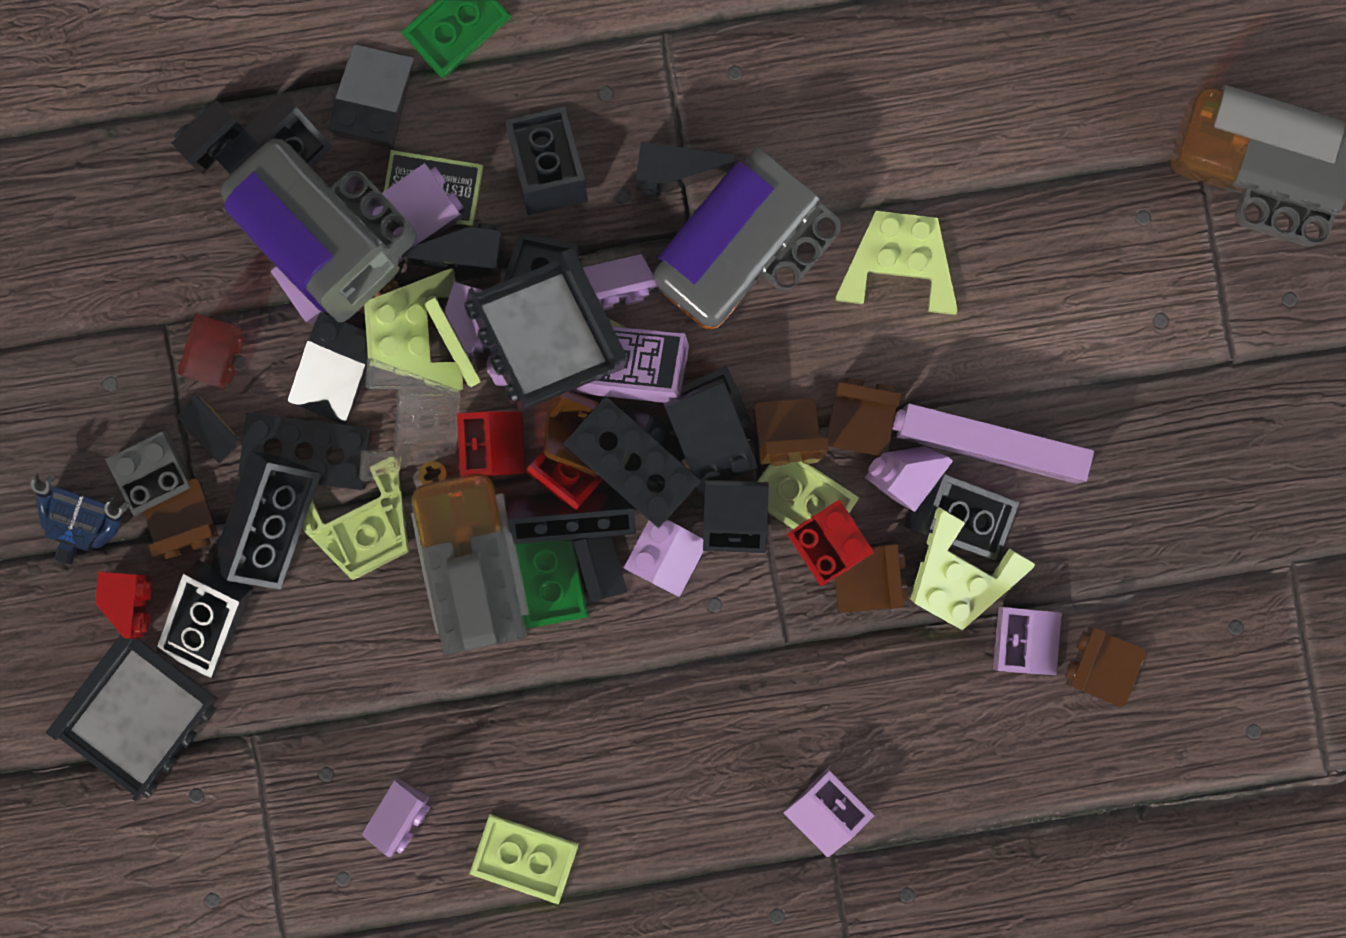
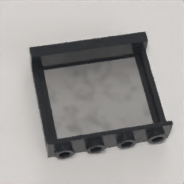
[464,248,628,412]
[46,634,218,802]

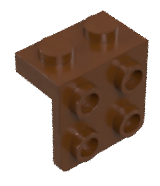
[827,378,901,456]
[544,391,610,477]
[753,399,829,466]
[143,479,219,561]
[835,545,908,613]
[1065,627,1146,707]

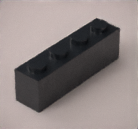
[507,488,636,544]

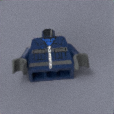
[31,473,129,565]

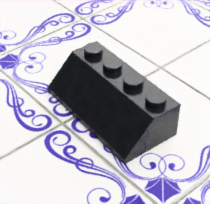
[211,450,321,590]

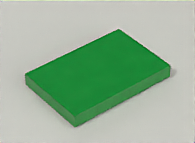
[401,0,512,80]
[515,539,588,628]

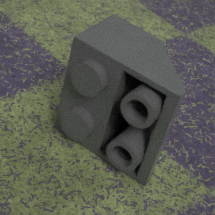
[105,432,191,516]

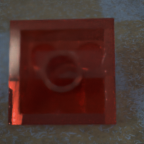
[177,313,245,389]

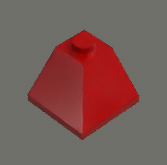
[527,451,603,509]

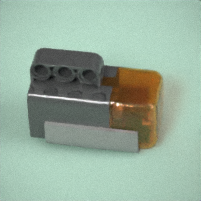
[1170,85,1346,247]
[411,474,529,655]

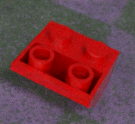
[457,411,526,478]
[786,499,874,587]
[95,572,153,638]

